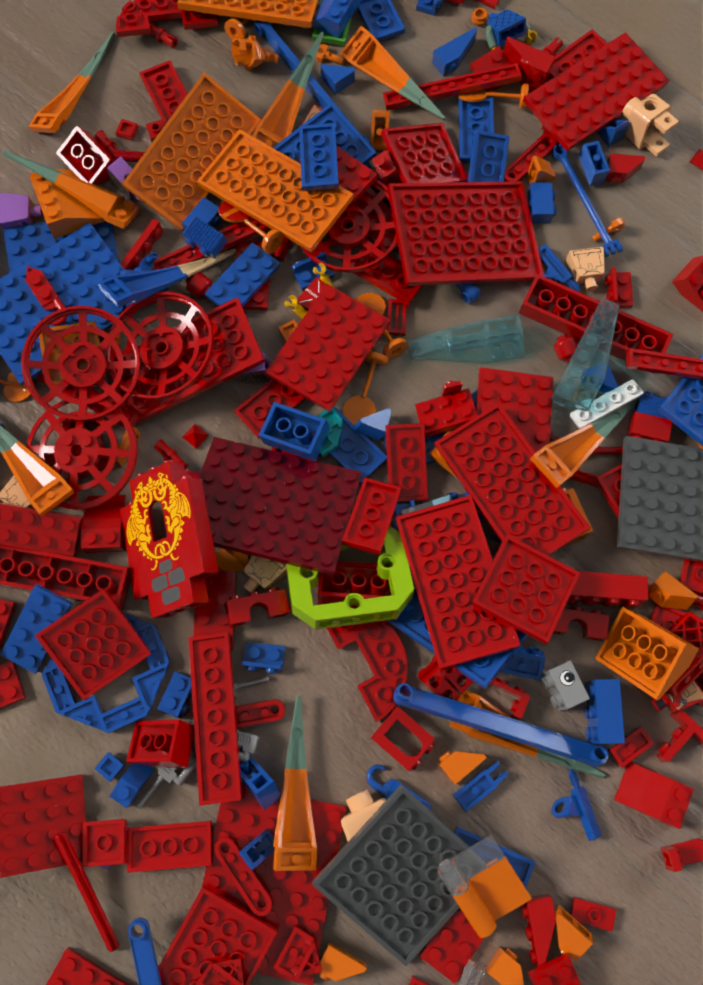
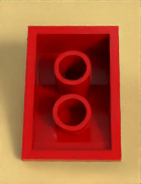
[503,37,555,92]
[81,495,126,553]
[126,720,195,768]
[614,762,694,829]

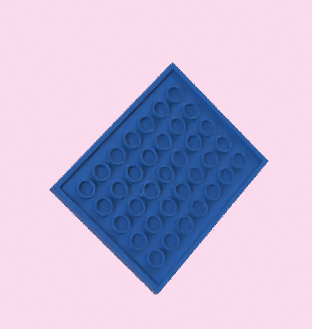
[0,222,144,386]

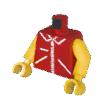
[284,263,335,319]

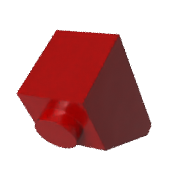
[605,153,645,184]

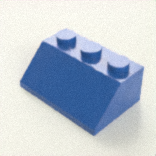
[312,0,362,38]

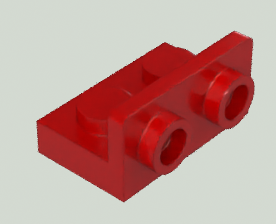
[605,267,633,308]

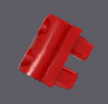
[417,655,474,701]

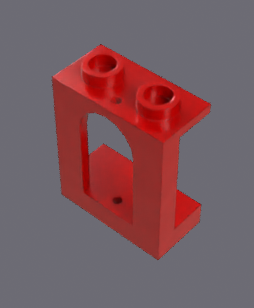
[371,706,435,771]

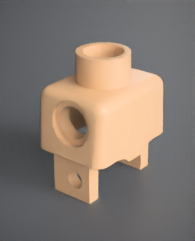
[622,94,679,156]
[341,789,386,842]

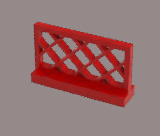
[668,611,703,699]

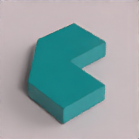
[317,407,343,458]

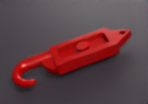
[25,266,68,326]

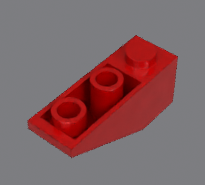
[521,894,556,967]

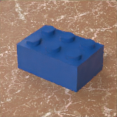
[258,402,330,462]
[584,679,625,744]

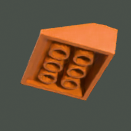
[29,169,105,239]
[595,606,699,700]

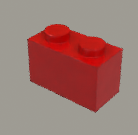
[627,411,673,443]

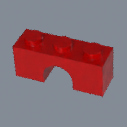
[224,587,290,628]
[553,607,609,641]

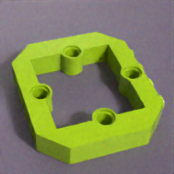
[286,526,414,630]

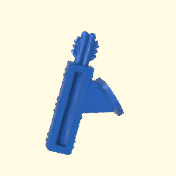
[538,244,580,292]
[551,769,601,841]

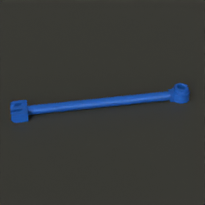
[553,144,623,258]

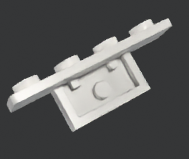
[570,379,643,429]

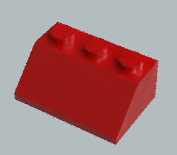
[56,126,115,186]

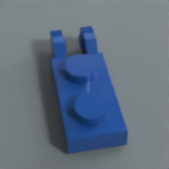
[453,760,509,812]

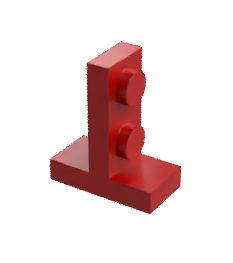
[656,710,703,762]

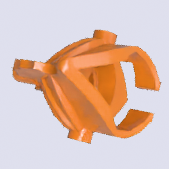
[231,35,279,71]

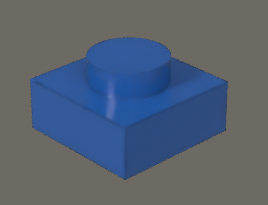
[94,752,125,782]

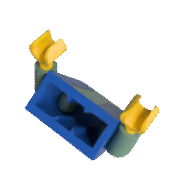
[486,9,537,50]

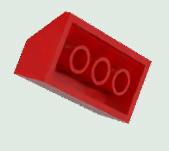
[317,561,391,608]

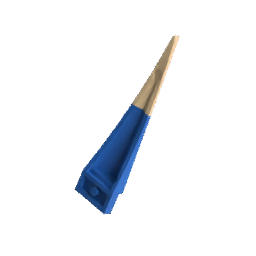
[98,249,236,307]

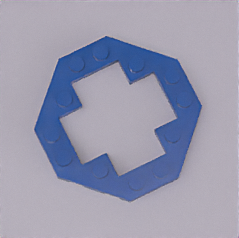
[42,613,171,733]

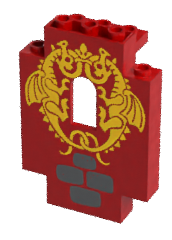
[120,460,219,618]

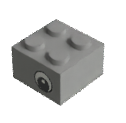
[541,660,590,711]

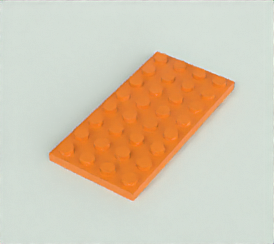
[177,0,319,28]
[122,72,261,231]
[197,129,354,252]

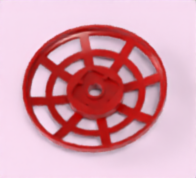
[300,180,398,273]
[105,292,214,400]
[21,306,141,421]
[26,396,138,510]

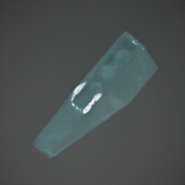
[551,297,619,411]
[409,315,524,363]

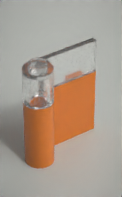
[437,835,532,938]

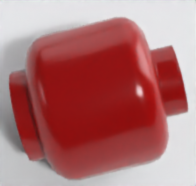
[185,272,212,299]
[553,334,581,363]

